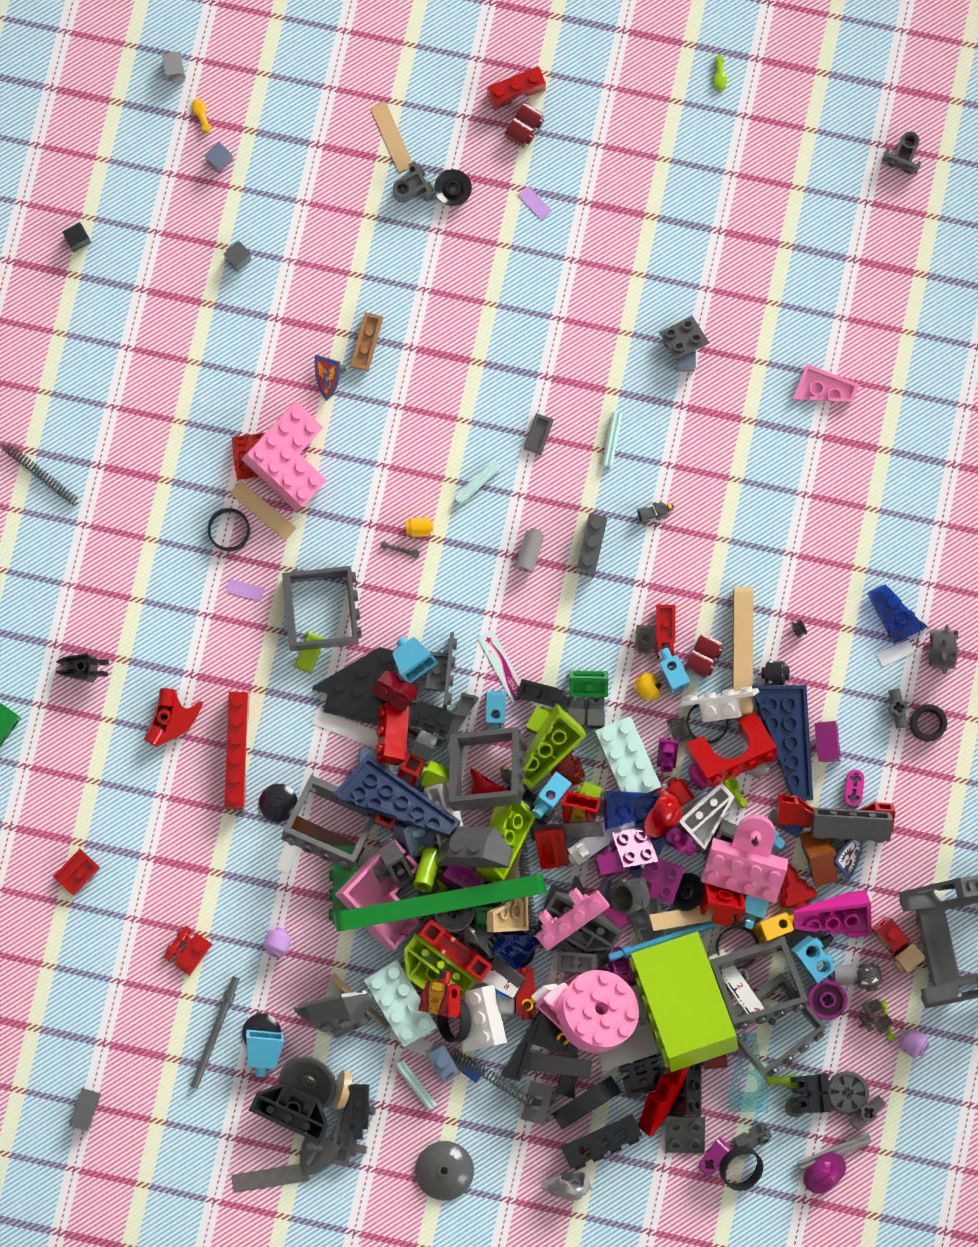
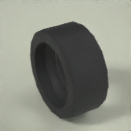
[909,704,948,742]

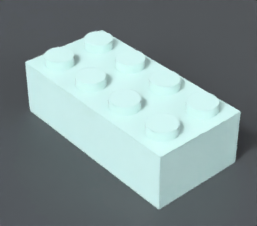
[594,716,661,804]
[364,960,438,1048]

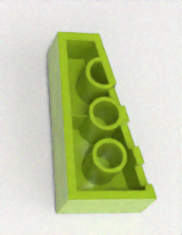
[522,704,586,789]
[476,802,535,881]

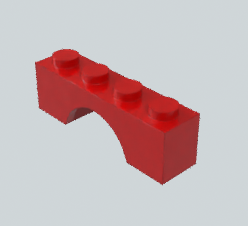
[374,751,426,831]
[416,918,493,981]

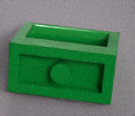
[569,670,609,697]

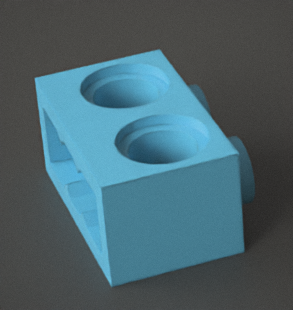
[790,935,836,983]

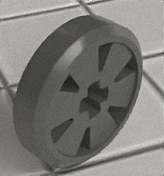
[825,1071,869,1115]

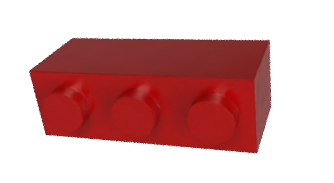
[375,701,409,766]

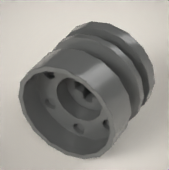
[432,907,474,934]

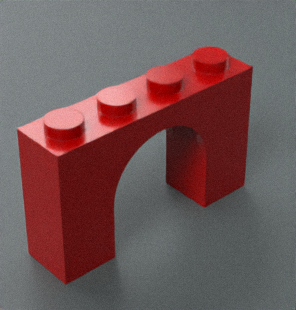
[686,712,777,788]

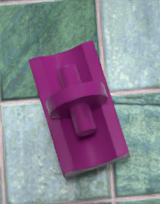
[657,738,679,772]
[665,827,697,856]

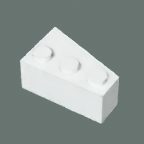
[678,783,734,851]
[462,985,507,1053]

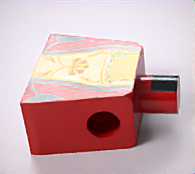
[561,791,602,824]
[872,916,909,957]
[418,970,460,1017]

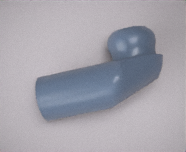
[598,879,612,908]

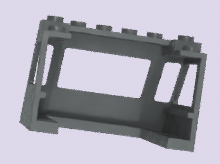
[899,875,978,1009]

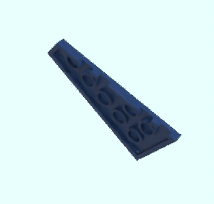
[752,685,813,801]
[332,755,461,838]

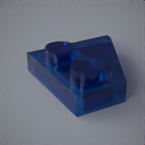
[491,935,541,969]

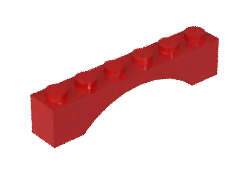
[224,692,250,810]
[775,794,896,833]

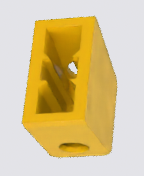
[752,912,794,944]

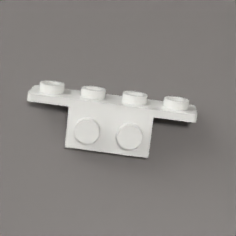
[681,686,759,722]

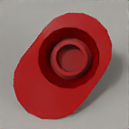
[644,794,682,838]

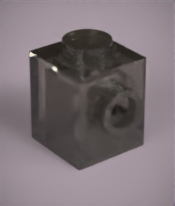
[634,625,656,654]

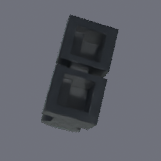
[790,1073,832,1114]

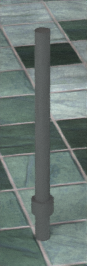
[190,976,240,1089]

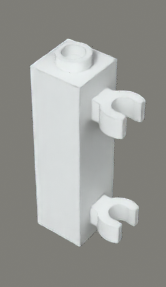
[567,810,635,867]

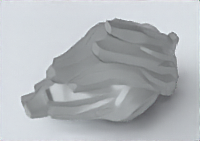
[541,1172,592,1201]

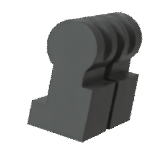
[568,696,605,729]

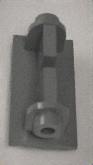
[730,1123,772,1157]

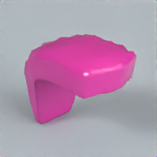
[688,764,707,790]

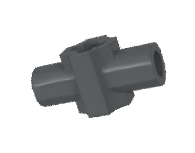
[888,688,908,729]
[849,1095,886,1131]

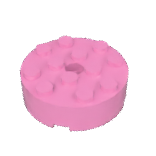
[557,970,639,1053]

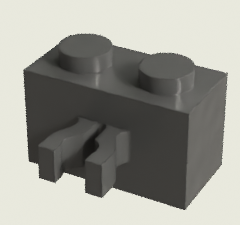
[372,841,415,888]
[521,1081,556,1125]

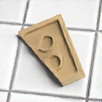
[486,897,529,932]

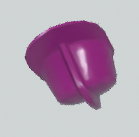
[803,1152,846,1194]

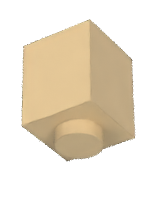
[893,943,925,973]

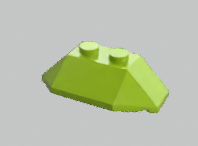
[403,933,478,997]

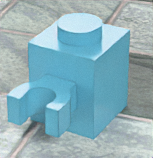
[744,895,770,930]

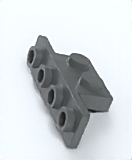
[425,632,457,710]

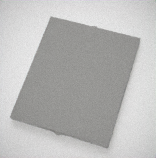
[596,985,659,1072]

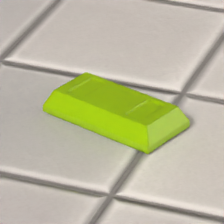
[293,632,325,674]

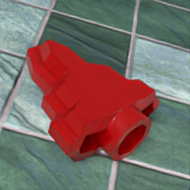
[779,864,818,910]

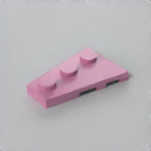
[793,364,860,403]

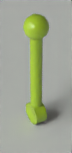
[880,1001,895,1041]

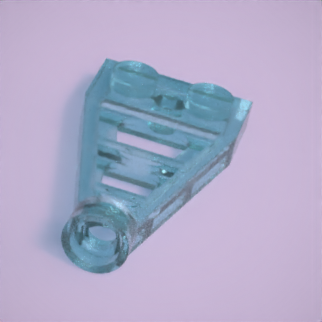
[728,1033,769,1113]

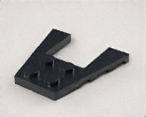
[500,1010,578,1099]

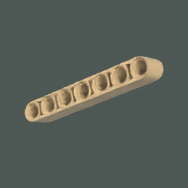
[732,586,753,718]

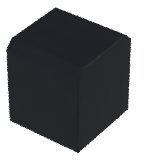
[62,222,91,252]

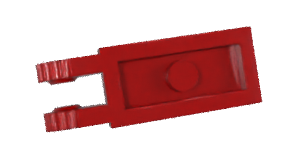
[656,605,676,658]

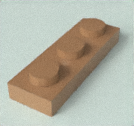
[350,312,383,372]

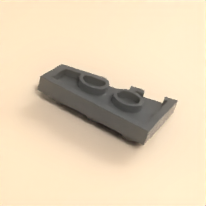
[628,897,664,943]

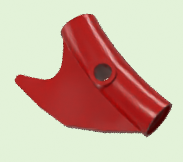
[144,688,203,747]

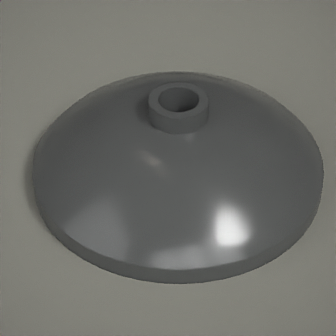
[278,1057,336,1108]
[415,1141,474,1201]

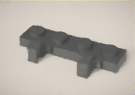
[332,1085,377,1166]

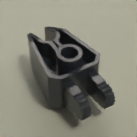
[56,653,109,683]

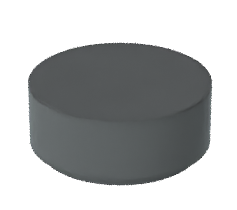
[785,1098,802,1117]

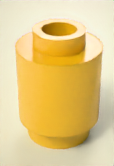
[406,517,433,537]

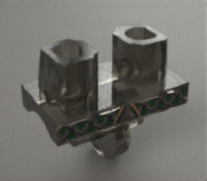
[858,999,893,1034]

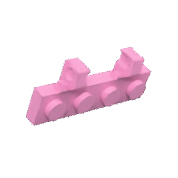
[536,887,610,951]

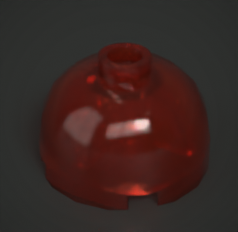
[550,749,585,786]

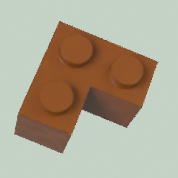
[799,831,839,887]

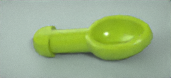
[713,55,727,92]
[723,778,748,808]
[766,1075,800,1089]

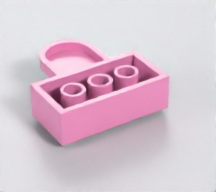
[701,815,788,903]

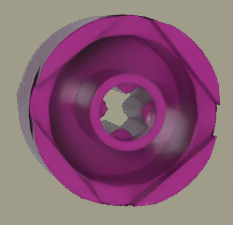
[807,980,848,1021]

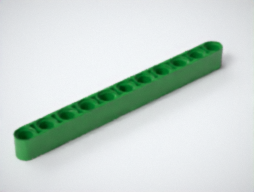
[333,874,546,932]

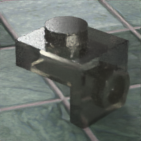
[666,718,691,743]

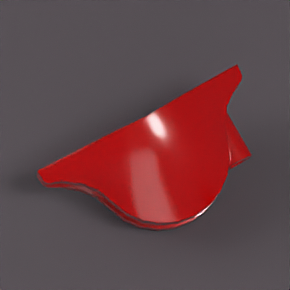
[470,768,509,794]

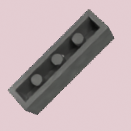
[811,807,893,843]

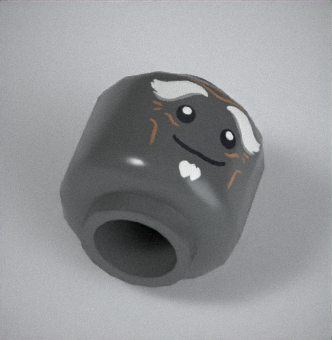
[857,962,883,992]

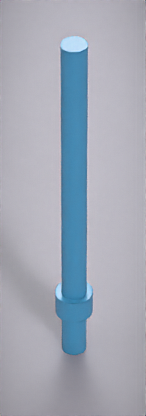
[607,921,717,962]

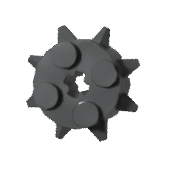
[928,624,959,674]

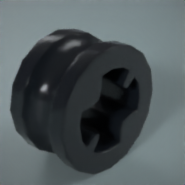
[791,619,808,638]

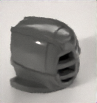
[607,877,650,916]
[462,921,503,962]

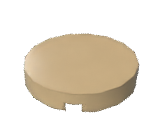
[332,1070,352,1110]

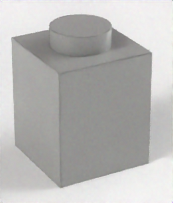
[162,51,186,83]

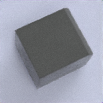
[223,241,251,272]
[410,730,438,761]

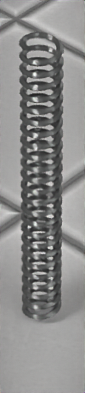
[2,442,78,506]
[518,843,537,937]
[451,1048,534,1106]

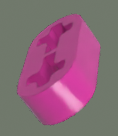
[844,770,864,807]

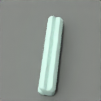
[602,412,622,467]
[455,461,501,505]
[395,1060,437,1111]

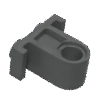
[882,131,922,174]
[393,161,434,202]

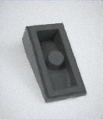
[69,1088,101,1131]

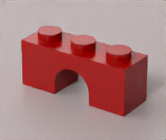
[487,66,546,110]

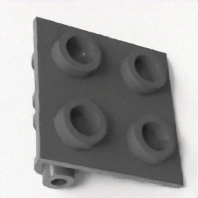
[659,316,709,360]
[665,1116,705,1153]

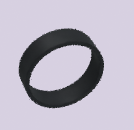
[208,508,250,551]
[686,704,729,744]
[716,926,759,969]
[437,999,471,1042]
[719,1146,764,1191]

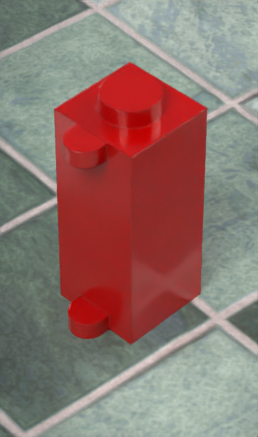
[515,968,537,1020]

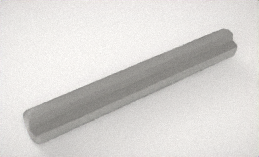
[797,1134,872,1171]

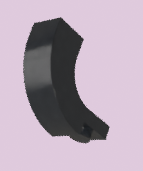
[552,1076,621,1130]

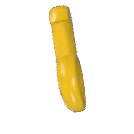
[192,99,211,133]

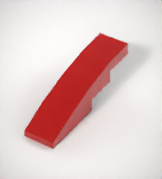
[638,1066,690,1137]

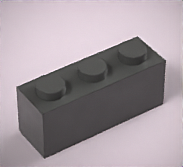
[576,513,608,576]

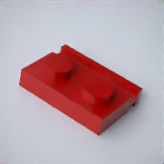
[534,827,570,870]
[53,848,100,896]

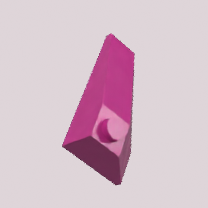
[793,890,872,938]

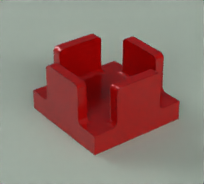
[699,883,746,926]

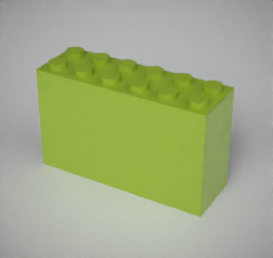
[629,931,738,1072]

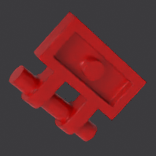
[163,925,213,976]

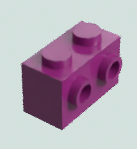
[595,849,623,878]

